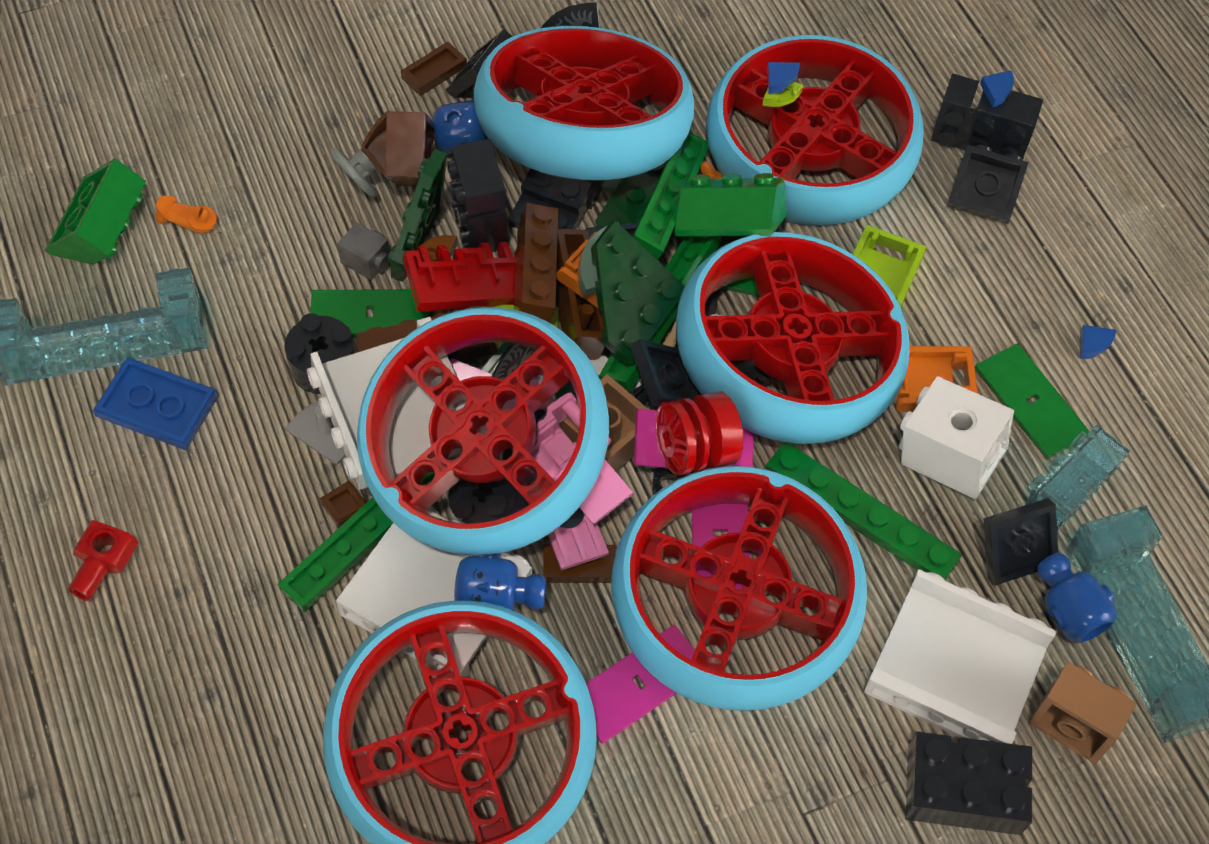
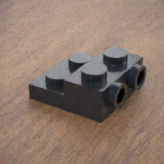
[947,144,1029,224]
[508,168,593,229]

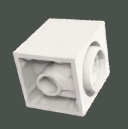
[899,376,1014,499]

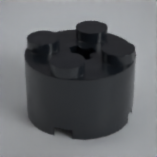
[284,313,356,394]
[448,478,529,524]

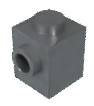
[337,222,390,281]

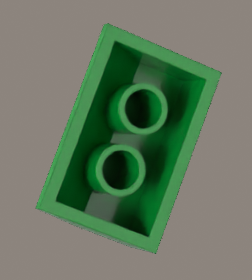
[45,158,146,265]
[675,173,787,236]

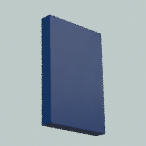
[93,357,219,450]

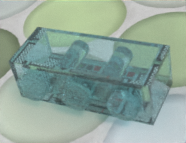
[1025,425,1130,531]

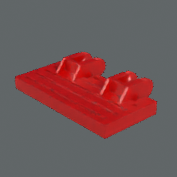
[403,242,517,312]

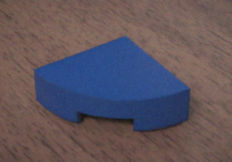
[767,62,800,94]
[980,70,1014,107]
[1080,325,1116,359]

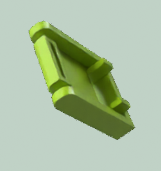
[853,224,927,308]

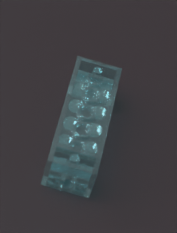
[0,267,209,386]
[1066,505,1209,743]

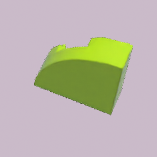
[763,82,803,107]

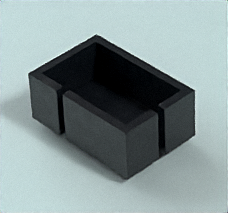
[931,73,1044,161]
[447,139,508,252]
[905,731,1032,835]

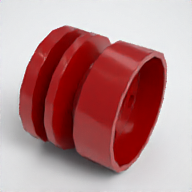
[656,391,743,475]

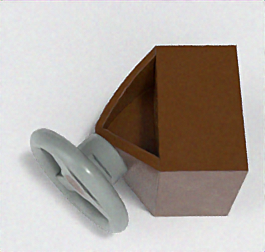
[330,111,435,197]

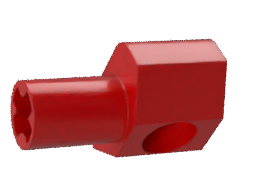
[67,520,139,601]

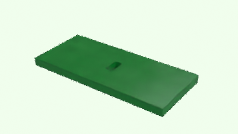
[310,289,430,337]
[974,343,1091,460]

